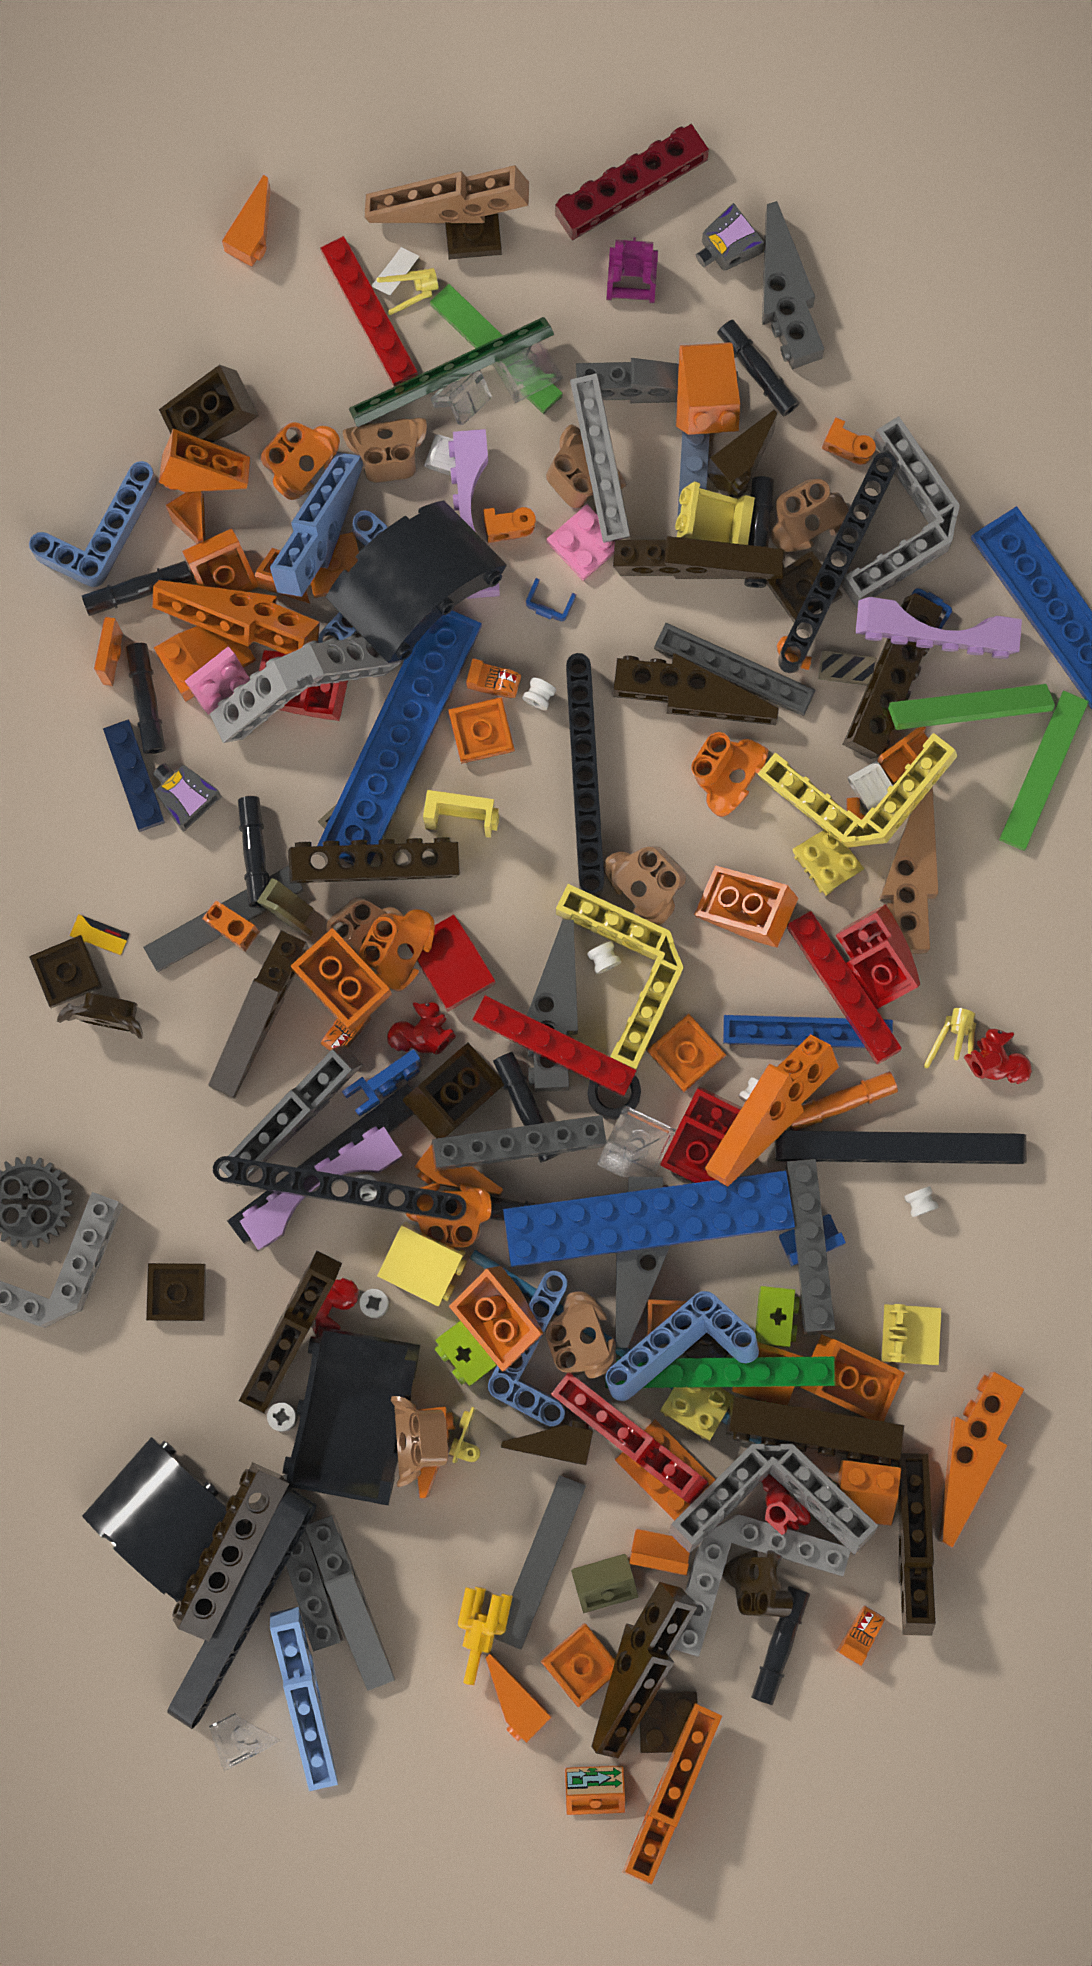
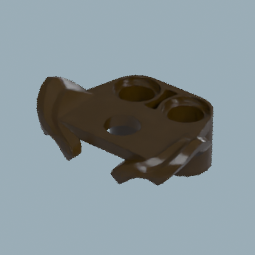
[57,993,143,1039]
[722,1550,793,1617]

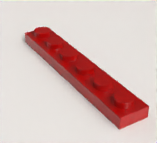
[320,236,418,387]
[787,911,902,1065]
[472,995,637,1097]

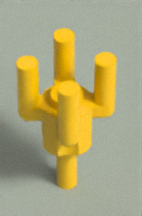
[458,1586,513,1686]

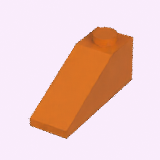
[222,175,270,267]
[415,1145,504,1197]
[486,1652,551,1743]

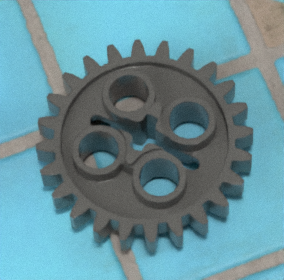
[0,1156,74,1249]

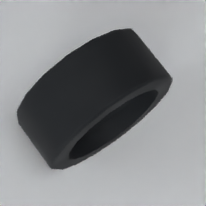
[587,1075,641,1120]

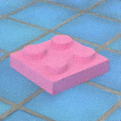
[547,504,615,581]
[185,647,250,715]

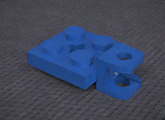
[342,1049,422,1117]

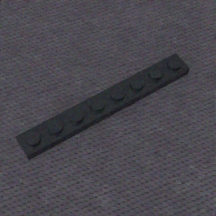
[227,1084,414,1244]

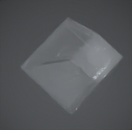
[493,341,563,403]
[597,1106,676,1177]

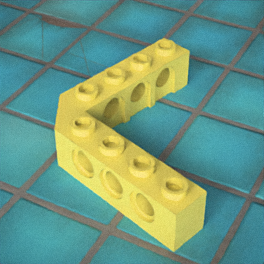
[758,733,957,848]
[556,884,683,1070]

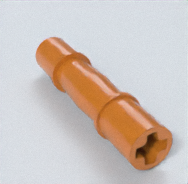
[790,1071,898,1131]

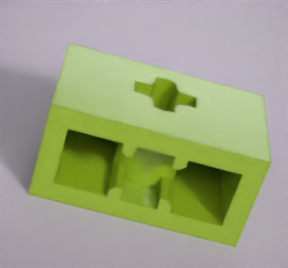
[755,1286,800,1348]
[434,1321,497,1387]

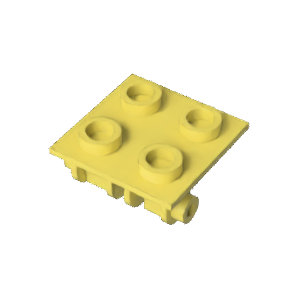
[792,830,864,896]
[881,1304,941,1365]
[660,1387,735,1442]
[449,1407,480,1463]

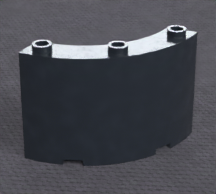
[325,500,507,663]
[282,1326,420,1506]
[82,1437,247,1608]

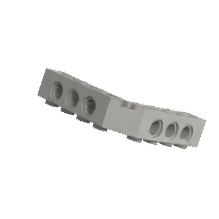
[842,416,960,608]
[210,635,401,743]
[0,1192,123,1328]
[669,1444,878,1555]
[673,1514,850,1657]

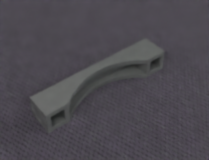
[785,1159,835,1336]

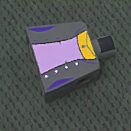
[696,203,764,270]
[153,763,222,832]

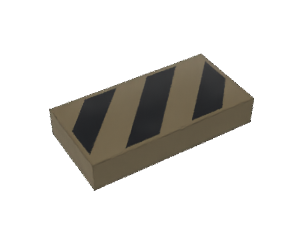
[818,650,877,686]

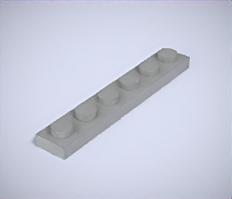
[570,373,631,543]

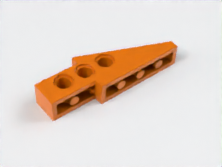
[152,580,320,654]
[705,1034,839,1187]
[939,1372,1024,1547]
[622,1703,722,1885]

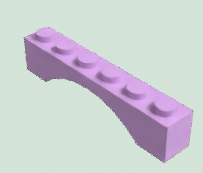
[448,429,500,599]
[856,597,1022,659]
[240,1126,403,1251]

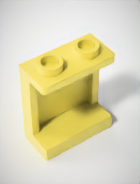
[675,481,755,545]
[423,790,499,838]
[377,1221,467,1306]

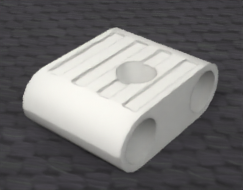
[424,434,456,476]
[847,761,893,813]

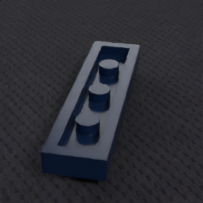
[103,719,165,832]

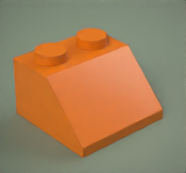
[182,528,259,592]
[837,1460,901,1526]

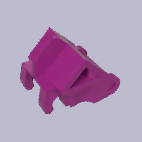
[606,237,658,303]

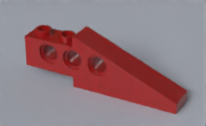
[551,1373,709,1505]

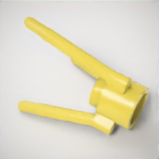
[377,268,438,315]
[924,1008,977,1068]

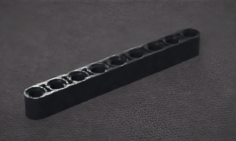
[778,452,897,673]
[566,653,604,897]
[775,1131,1027,1164]
[213,1156,466,1221]
[167,1489,317,1729]

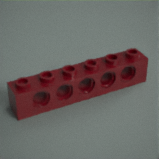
[555,123,709,241]

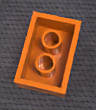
[291,928,392,1033]

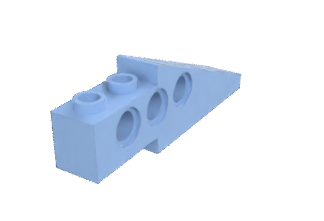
[270,1607,338,1791]

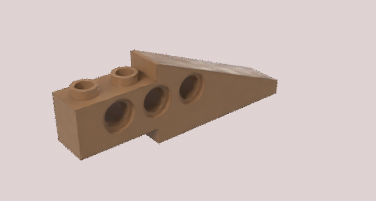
[364,165,529,223]
[879,787,938,954]

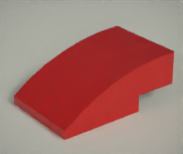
[259,650,348,721]
[835,904,921,1009]
[406,914,496,1012]
[660,1086,742,1183]

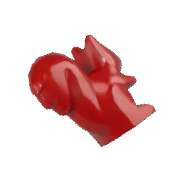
[387,1002,456,1055]
[964,1029,1032,1084]
[313,1278,359,1335]
[761,1474,811,1535]

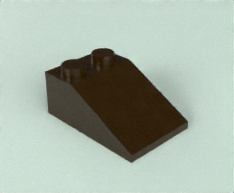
[159,364,259,443]
[707,409,778,498]
[402,1042,504,1139]
[501,1421,593,1466]

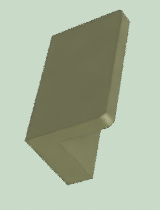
[257,878,314,937]
[571,1554,639,1614]

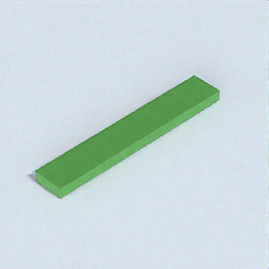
[430,284,563,414]
[888,684,1055,730]
[999,690,1088,851]

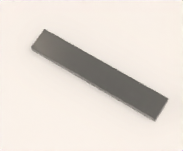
[654,623,816,716]
[143,865,304,972]
[495,1475,586,1649]

